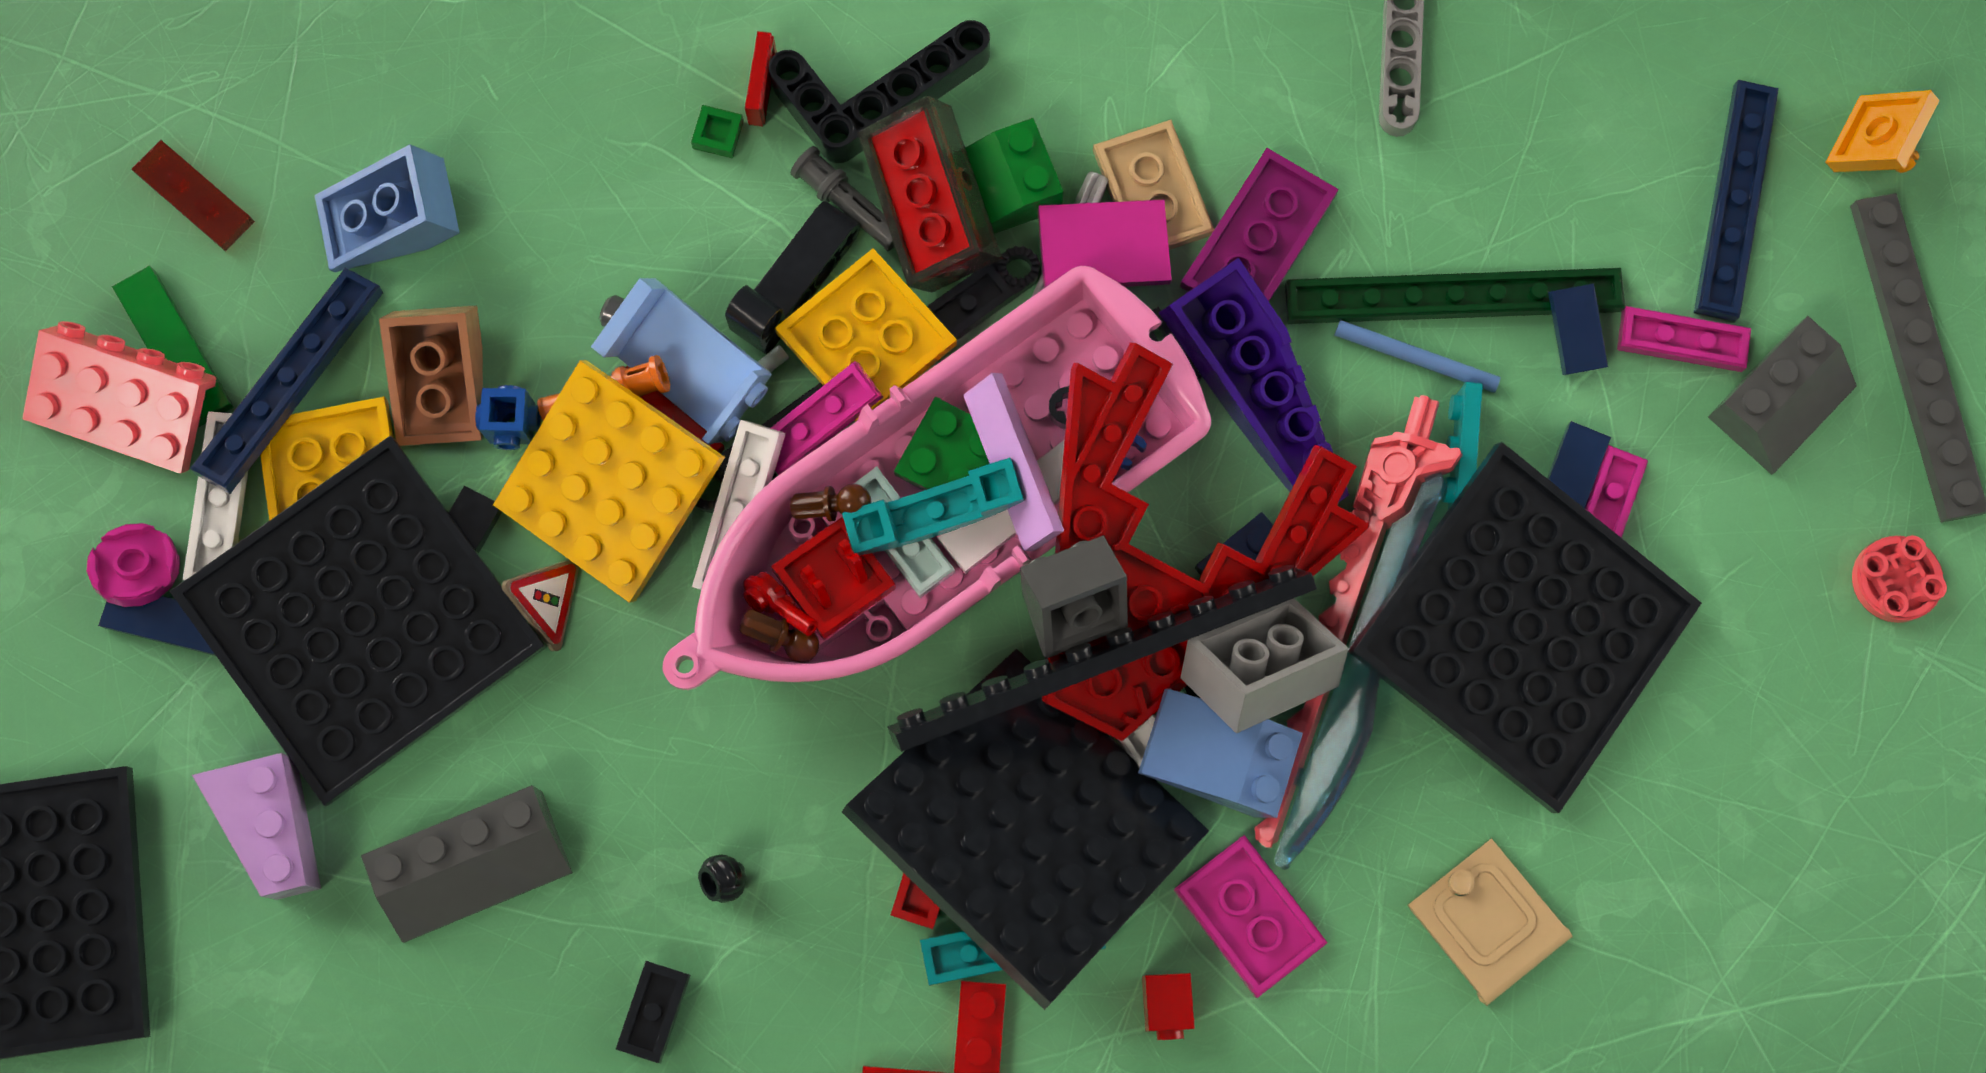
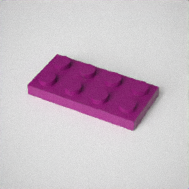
[1180,148,1339,302]

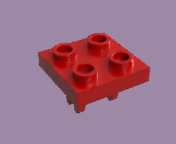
[771,516,896,640]

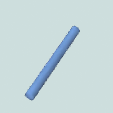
[1334,320,1501,393]

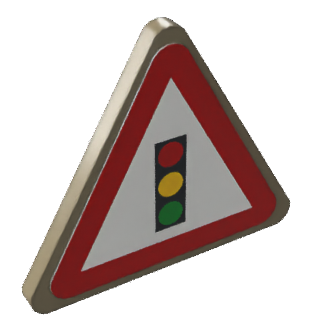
[502,559,579,651]

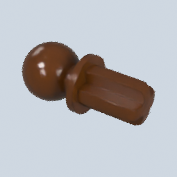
[790,484,872,521]
[739,609,819,662]

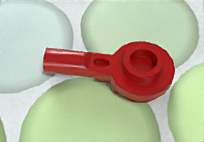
[743,572,818,636]

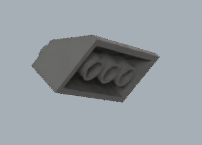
[361,785,573,943]

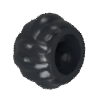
[698,854,746,903]

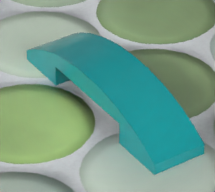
[842,457,1024,555]

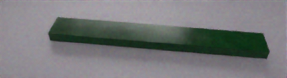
[1285,268,1625,324]

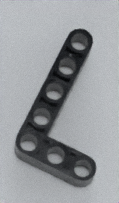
[769,20,990,163]

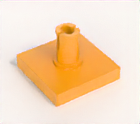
[1825,90,1940,173]

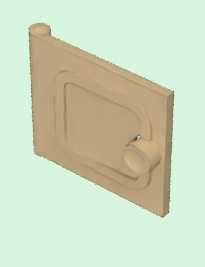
[1407,838,1573,1006]

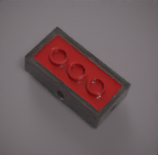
[857,95,1003,293]

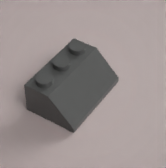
[1708,316,1857,475]

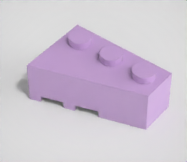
[192,753,321,900]

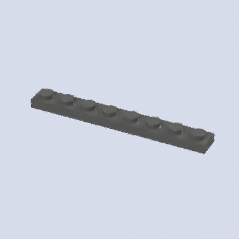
[1850,193,1986,523]

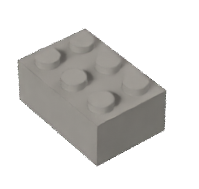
[1181,598,1349,734]

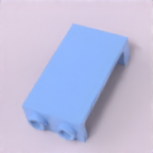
[591,278,772,444]

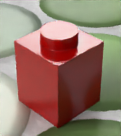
[1142,973,1195,1040]

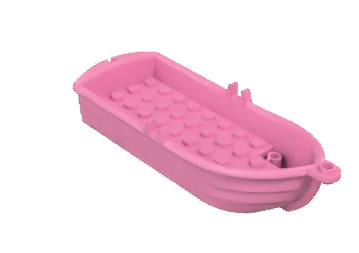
[663,266,1211,690]

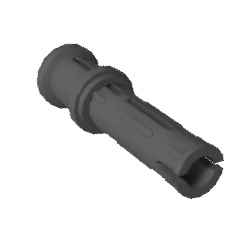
[790,146,903,251]

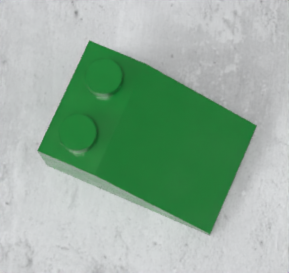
[949,118,1064,240]

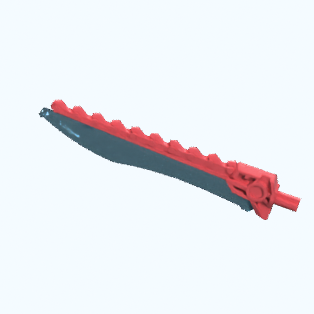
[1254,395,1462,870]

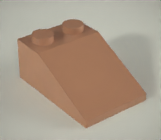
[379,305,483,446]

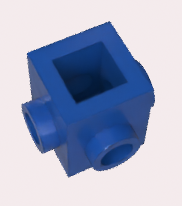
[475,385,541,450]

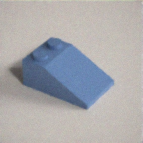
[315,144,460,272]
[1138,689,1303,818]

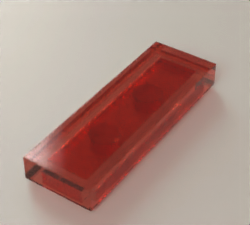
[131,140,255,251]

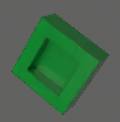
[691,105,744,158]

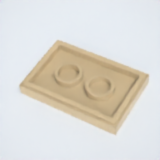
[1093,120,1214,250]

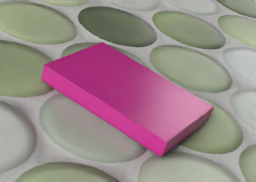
[1038,200,1172,288]
[1173,835,1328,998]

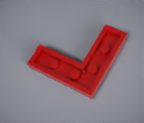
[862,981,1006,1073]

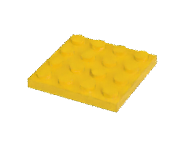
[493,360,725,603]

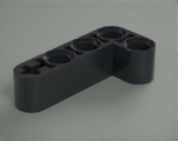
[726,201,861,354]

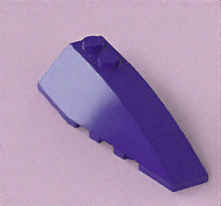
[1159,258,1349,503]

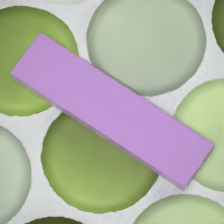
[963,373,1064,551]

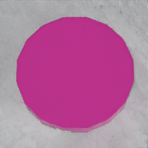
[86,523,180,607]

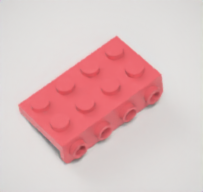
[22,321,217,474]

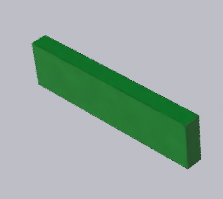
[112,265,234,428]

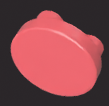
[1852,535,1947,623]

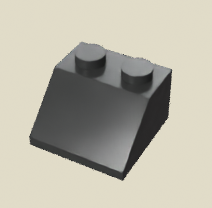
[1020,535,1128,659]

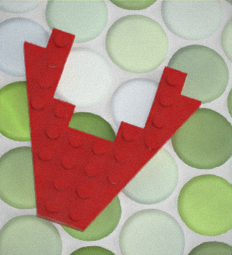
[1042,342,1370,741]

